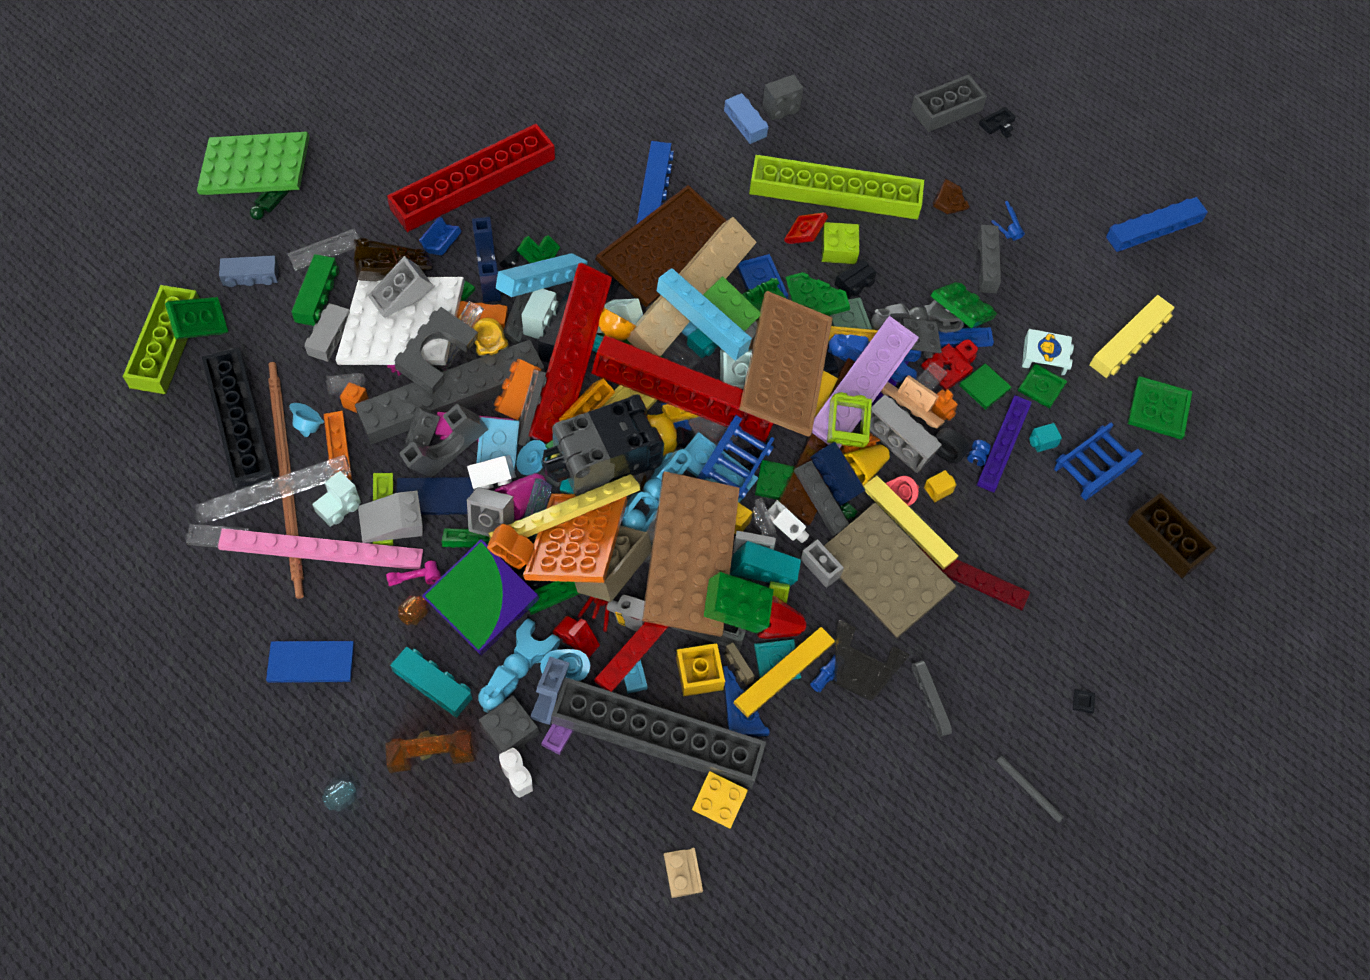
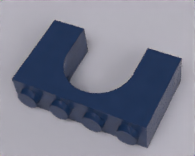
[472,217,501,303]

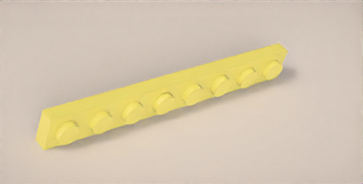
[488,474,640,539]

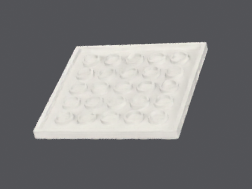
[336,277,465,365]

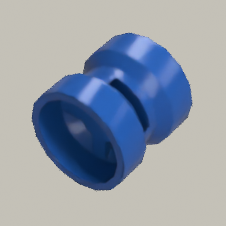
[967,440,991,466]

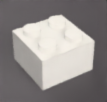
[467,455,516,489]

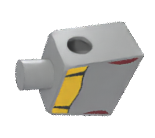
[607,595,645,632]

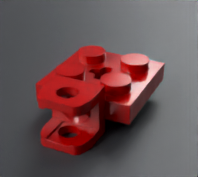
[921,339,978,391]

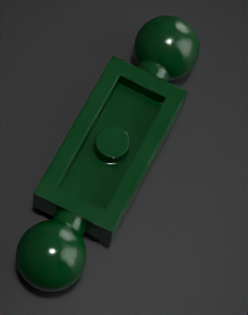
[250,190,290,220]

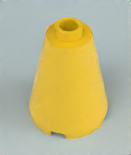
[843,444,890,486]

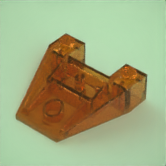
[385,730,475,773]

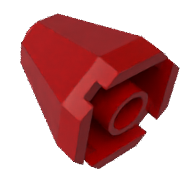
[757,596,806,639]

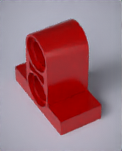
[552,616,600,658]

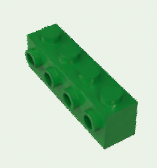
[291,254,339,326]

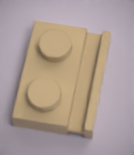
[664,848,703,898]

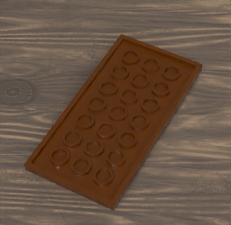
[595,185,727,308]

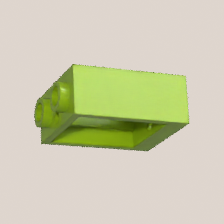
[827,392,872,448]

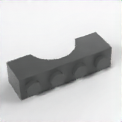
[977,224,1001,294]

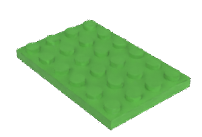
[197,132,310,195]

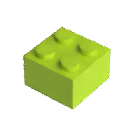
[822,222,859,264]

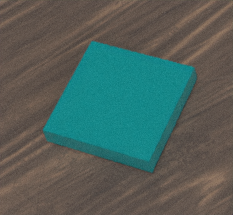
[754,639,801,680]

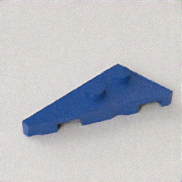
[722,666,770,737]

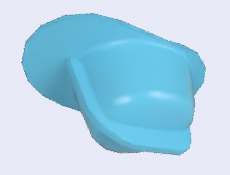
[289,403,324,437]
[540,649,590,681]

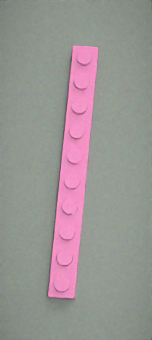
[218,528,423,569]

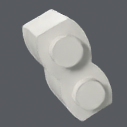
[499,748,533,798]

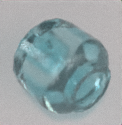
[322,779,356,812]

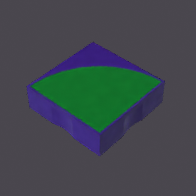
[422,539,539,656]

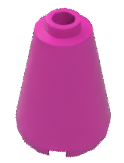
[494,473,546,522]

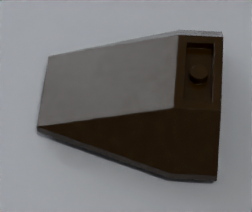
[353,238,432,282]

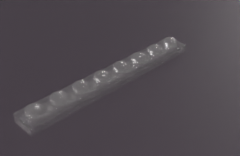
[195,455,351,524]

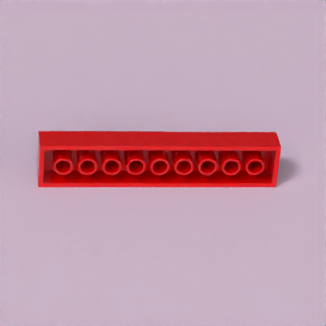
[387,124,555,232]
[591,335,774,442]

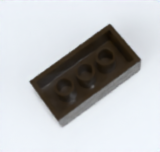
[1127,493,1217,579]

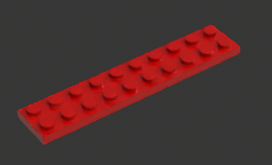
[528,263,612,444]

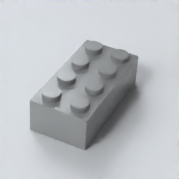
[870,395,942,473]

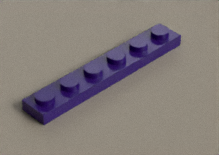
[976,395,1032,493]

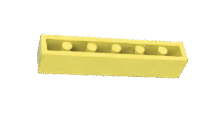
[1090,295,1175,378]

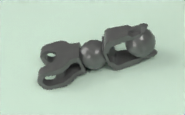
[871,300,964,333]

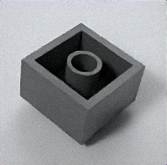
[762,75,804,121]
[479,696,539,754]

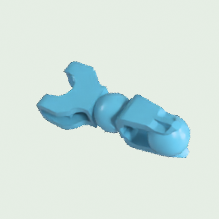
[622,449,691,532]
[478,619,561,713]

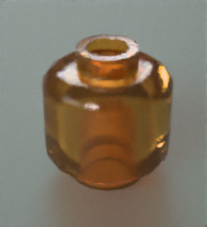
[398,595,428,626]

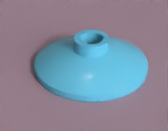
[516,440,548,476]

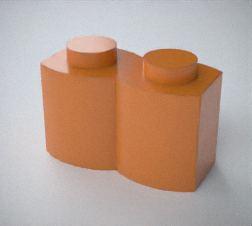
[487,523,534,569]

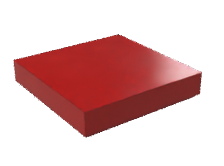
[784,212,828,244]

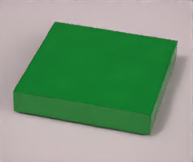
[959,363,1012,410]
[1018,363,1067,409]

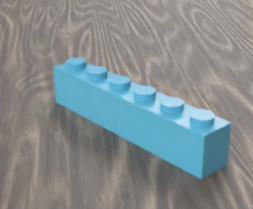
[496,253,588,297]
[656,268,752,361]

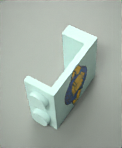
[1022,329,1074,375]

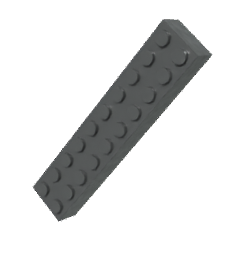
[354,339,545,445]
[551,677,766,788]

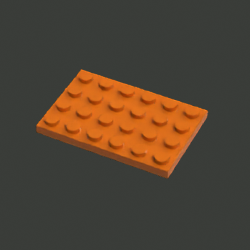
[523,494,628,583]

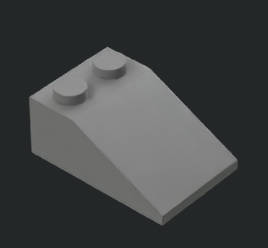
[368,256,433,318]
[358,491,422,543]

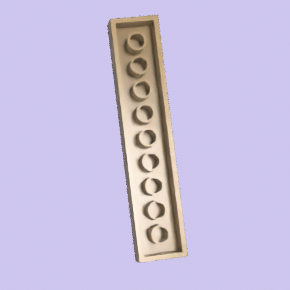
[627,217,757,357]

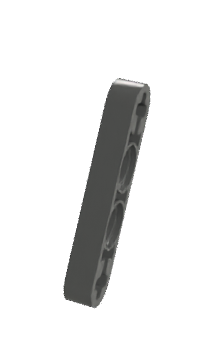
[912,660,952,737]

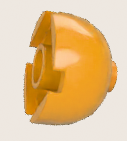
[599,308,636,341]

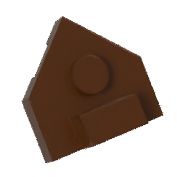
[933,179,970,214]

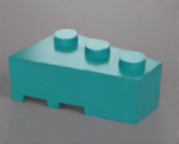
[730,541,801,586]

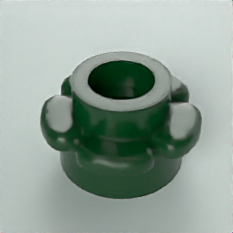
[840,502,858,520]

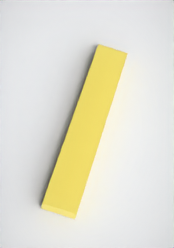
[864,476,958,570]

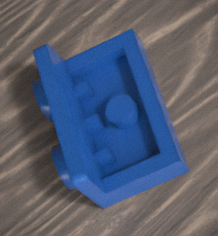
[419,217,462,256]

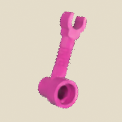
[386,561,441,586]

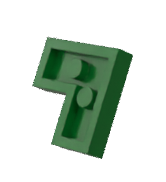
[517,235,560,263]

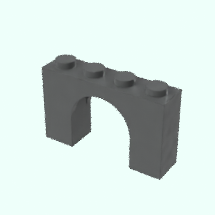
[394,307,478,395]
[399,403,489,478]

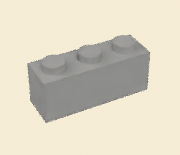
[305,303,350,362]

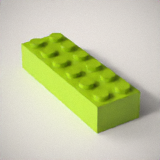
[123,285,200,394]

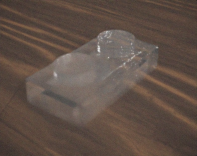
[327,372,366,395]

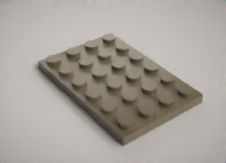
[824,503,956,638]

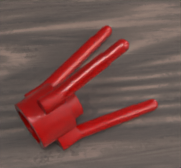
[578,596,609,632]

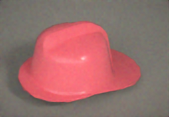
[885,476,920,506]

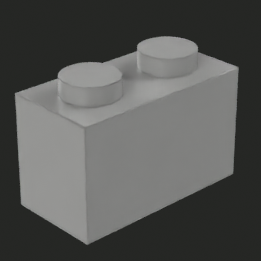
[801,539,844,588]

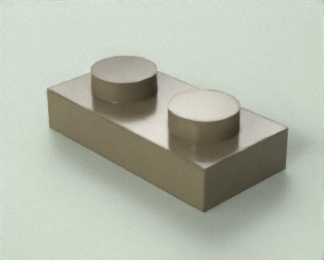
[724,642,755,686]

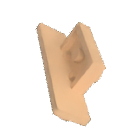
[881,376,945,428]

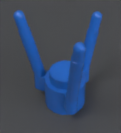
[991,201,1025,241]

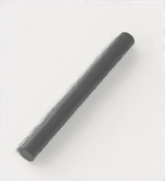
[996,756,1064,823]

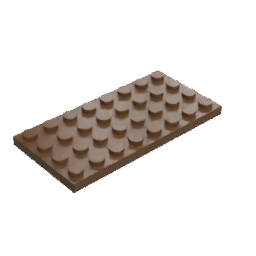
[739,291,833,437]
[642,471,739,637]

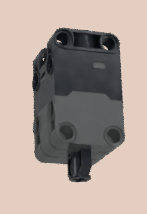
[541,394,664,496]

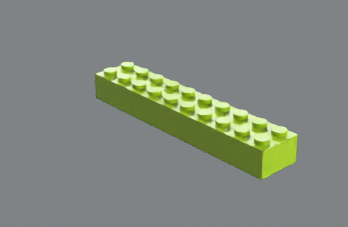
[749,155,924,220]

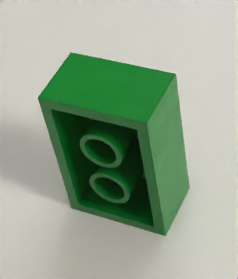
[703,572,774,633]

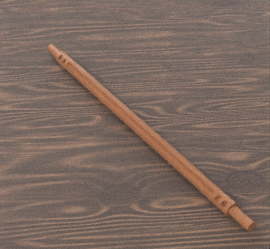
[268,362,304,599]

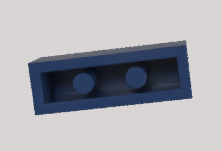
[810,442,865,506]

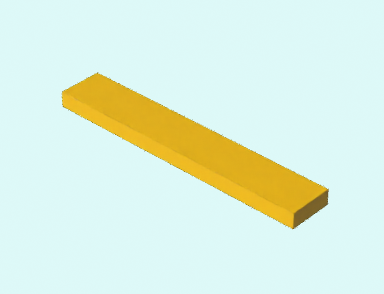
[734,627,835,718]

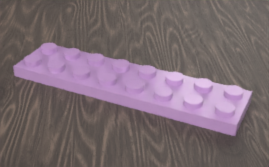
[812,316,919,448]

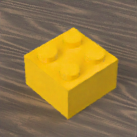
[676,643,725,697]

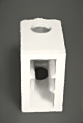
[765,500,809,543]

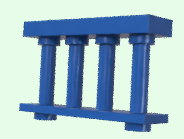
[697,415,774,499]
[1054,423,1143,501]

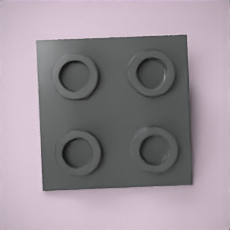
[903,318,942,358]

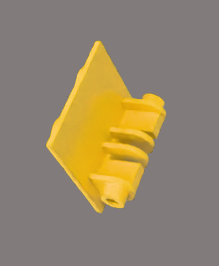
[692,771,748,828]

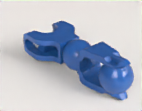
[828,334,922,383]

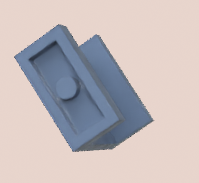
[530,657,570,725]

